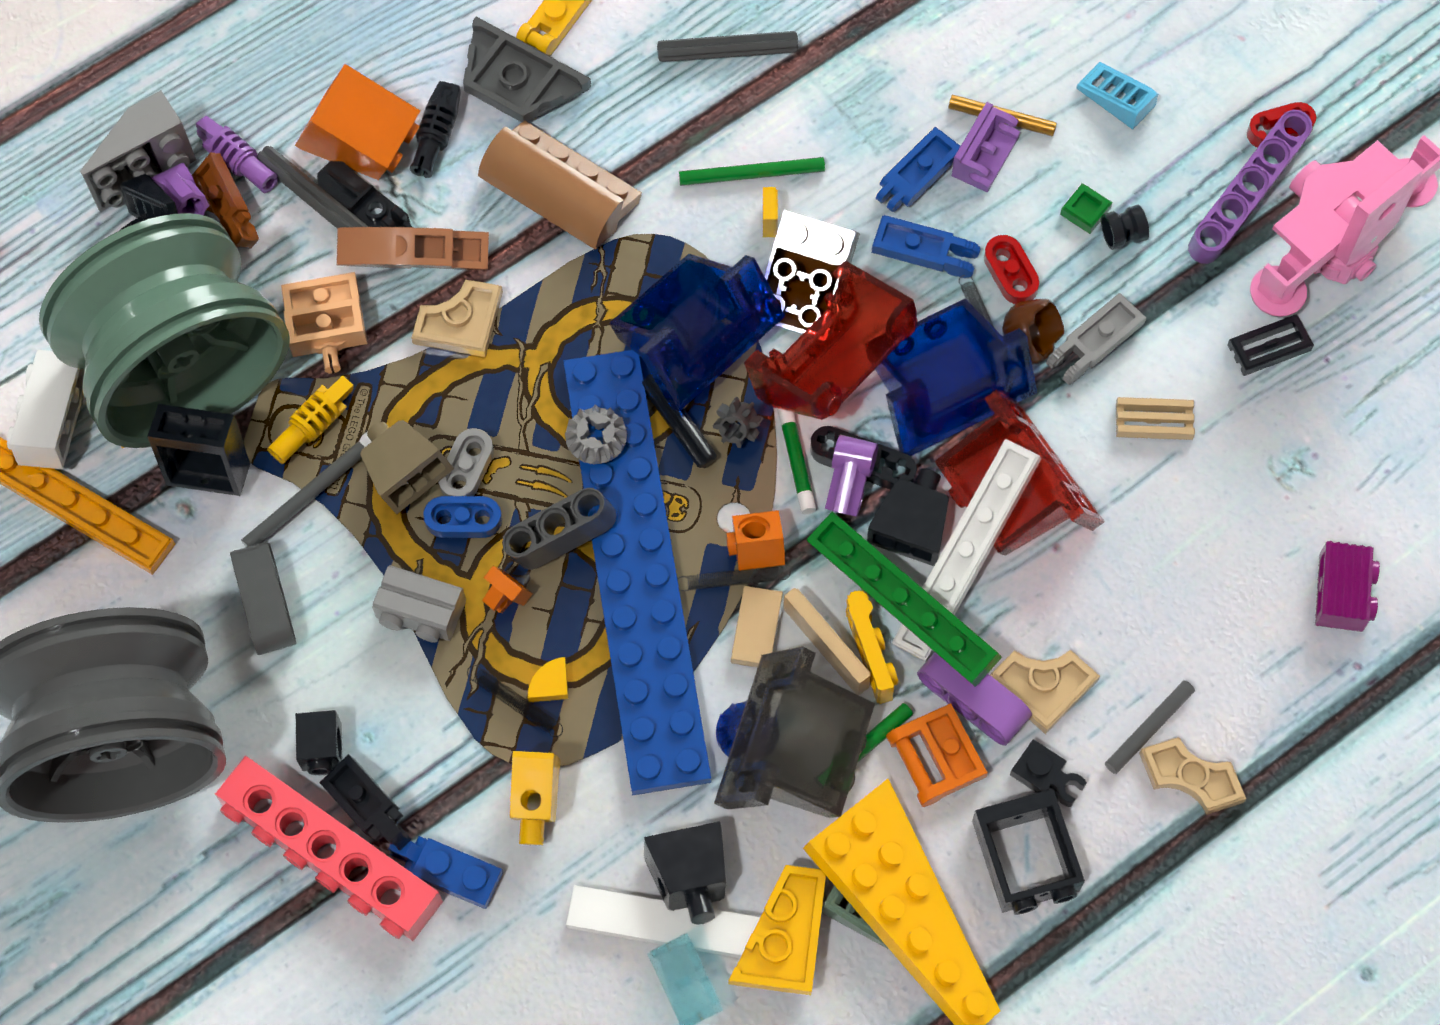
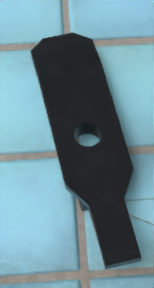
[317,161,412,227]

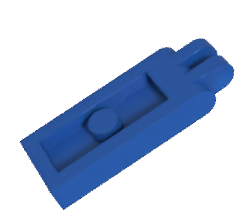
[876,127,960,212]

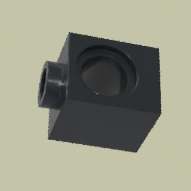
[295,710,342,775]

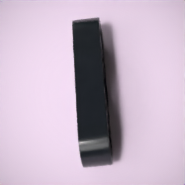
[810,426,917,490]

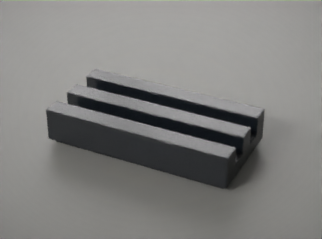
[1227,314,1314,376]

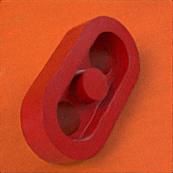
[984,235,1039,304]

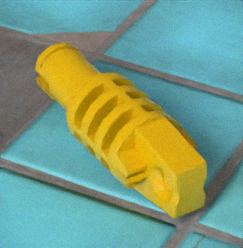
[267,376,354,464]

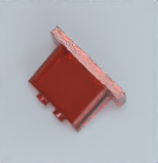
[934,389,1105,556]

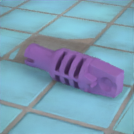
[196,116,278,193]

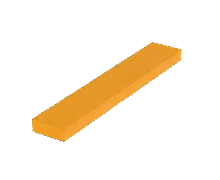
[0,437,175,575]

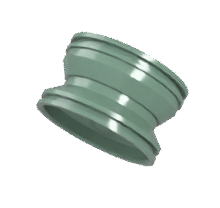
[39,213,290,448]

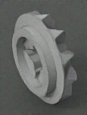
[565,404,627,464]

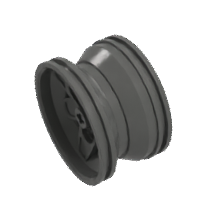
[0,607,226,823]

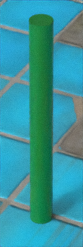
[679,157,825,186]

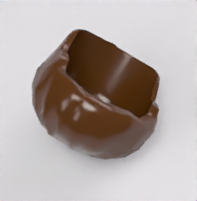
[1002,299,1064,365]

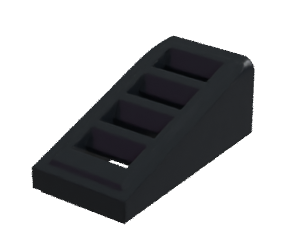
[121,173,178,221]

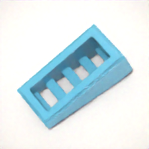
[1077,62,1159,130]

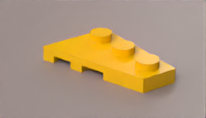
[728,865,826,996]

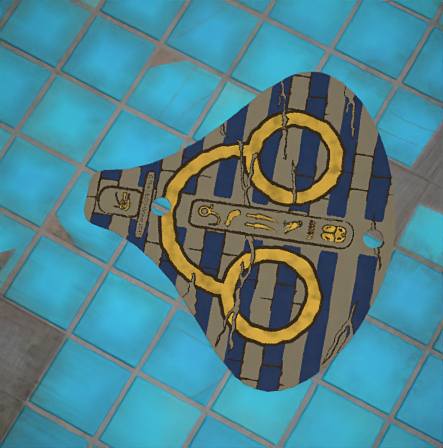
[243,234,777,766]

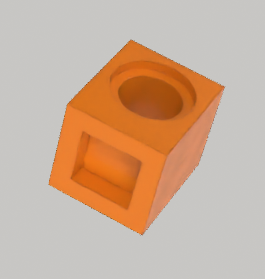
[726,510,785,571]

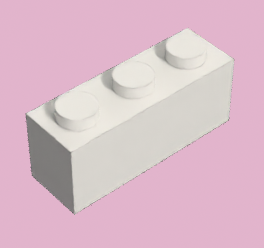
[7,350,84,469]

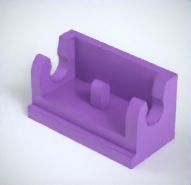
[951,102,1020,192]

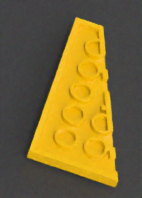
[803,779,1000,1025]

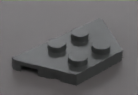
[463,16,591,122]

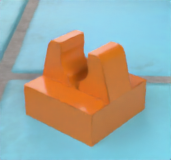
[482,565,533,613]

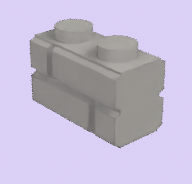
[372,565,466,642]

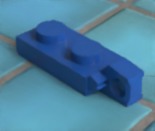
[388,836,503,909]

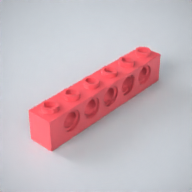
[215,756,443,941]

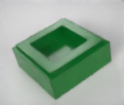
[1060,183,1113,234]

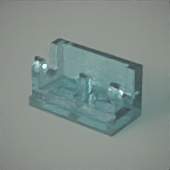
[647,933,724,1025]

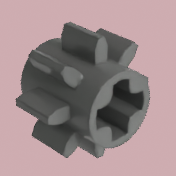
[713,397,763,448]

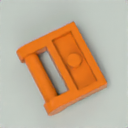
[886,703,988,807]

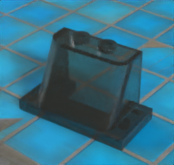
[714,647,875,818]

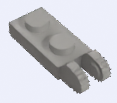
[1046,293,1146,385]

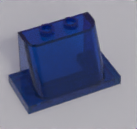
[609,254,785,411]
[867,298,1037,456]

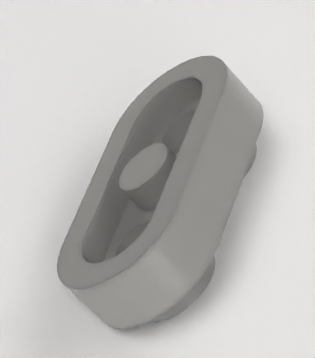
[439,428,494,496]

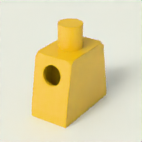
[510,751,560,845]

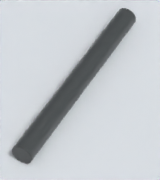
[241,441,364,547]

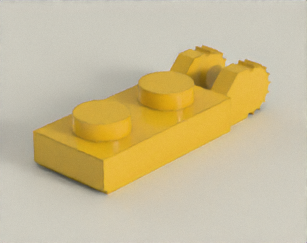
[846,590,898,704]

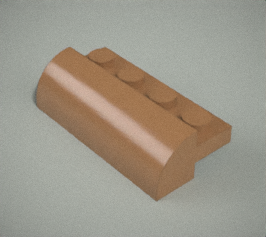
[478,120,642,250]

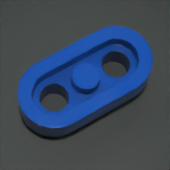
[423,496,502,538]

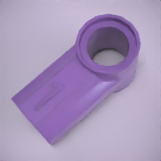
[151,163,209,215]
[825,435,878,517]

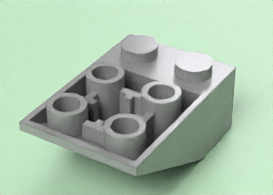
[80,90,196,212]

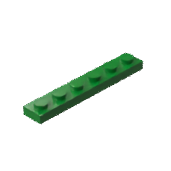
[807,512,1002,687]

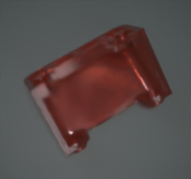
[744,260,918,420]

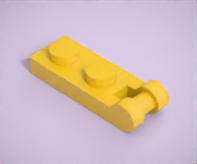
[516,0,592,56]

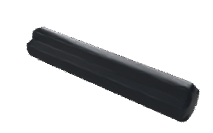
[642,373,717,469]

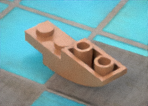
[336,227,489,270]

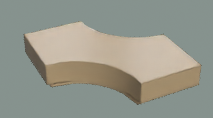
[1139,737,1246,815]

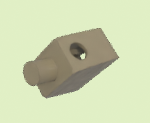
[360,420,454,515]

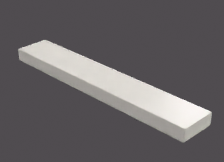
[892,439,1041,662]
[566,885,760,958]

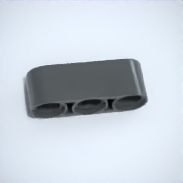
[502,488,616,570]
[230,541,297,655]

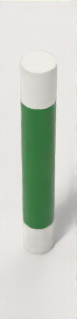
[778,405,816,514]

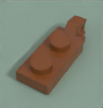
[192,152,259,249]

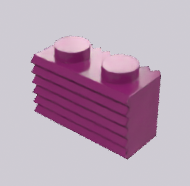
[1315,541,1380,632]

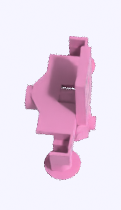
[1250,135,1440,317]

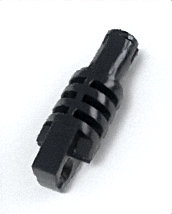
[410,81,461,178]

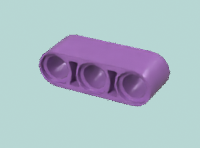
[917,652,1032,746]

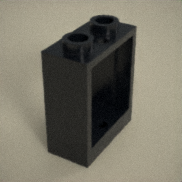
[147,404,250,496]
[972,789,1085,915]

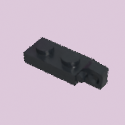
[319,754,411,850]

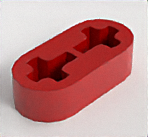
[1247,102,1317,148]

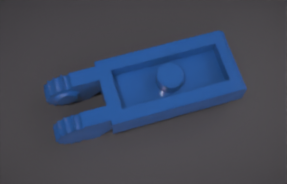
[871,215,981,279]

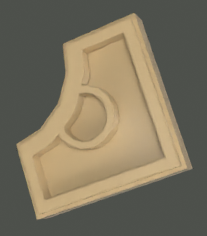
[411,280,503,357]
[990,650,1100,734]

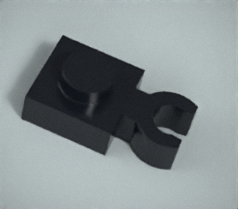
[1010,739,1087,807]

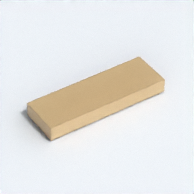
[784,588,871,696]

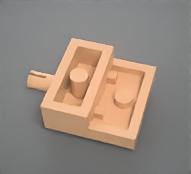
[281,272,367,374]

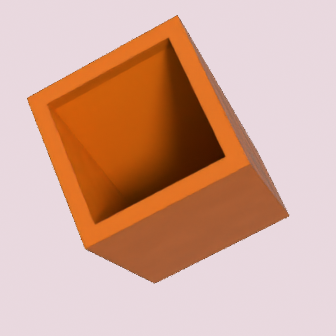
[295,64,420,180]

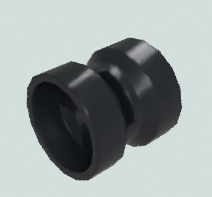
[1101,204,1149,250]

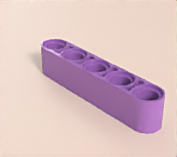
[1188,110,1312,264]

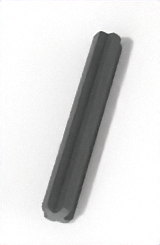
[657,31,798,62]
[257,146,368,228]

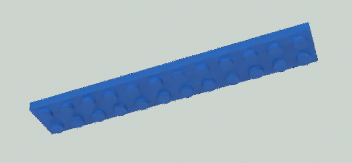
[563,349,712,796]

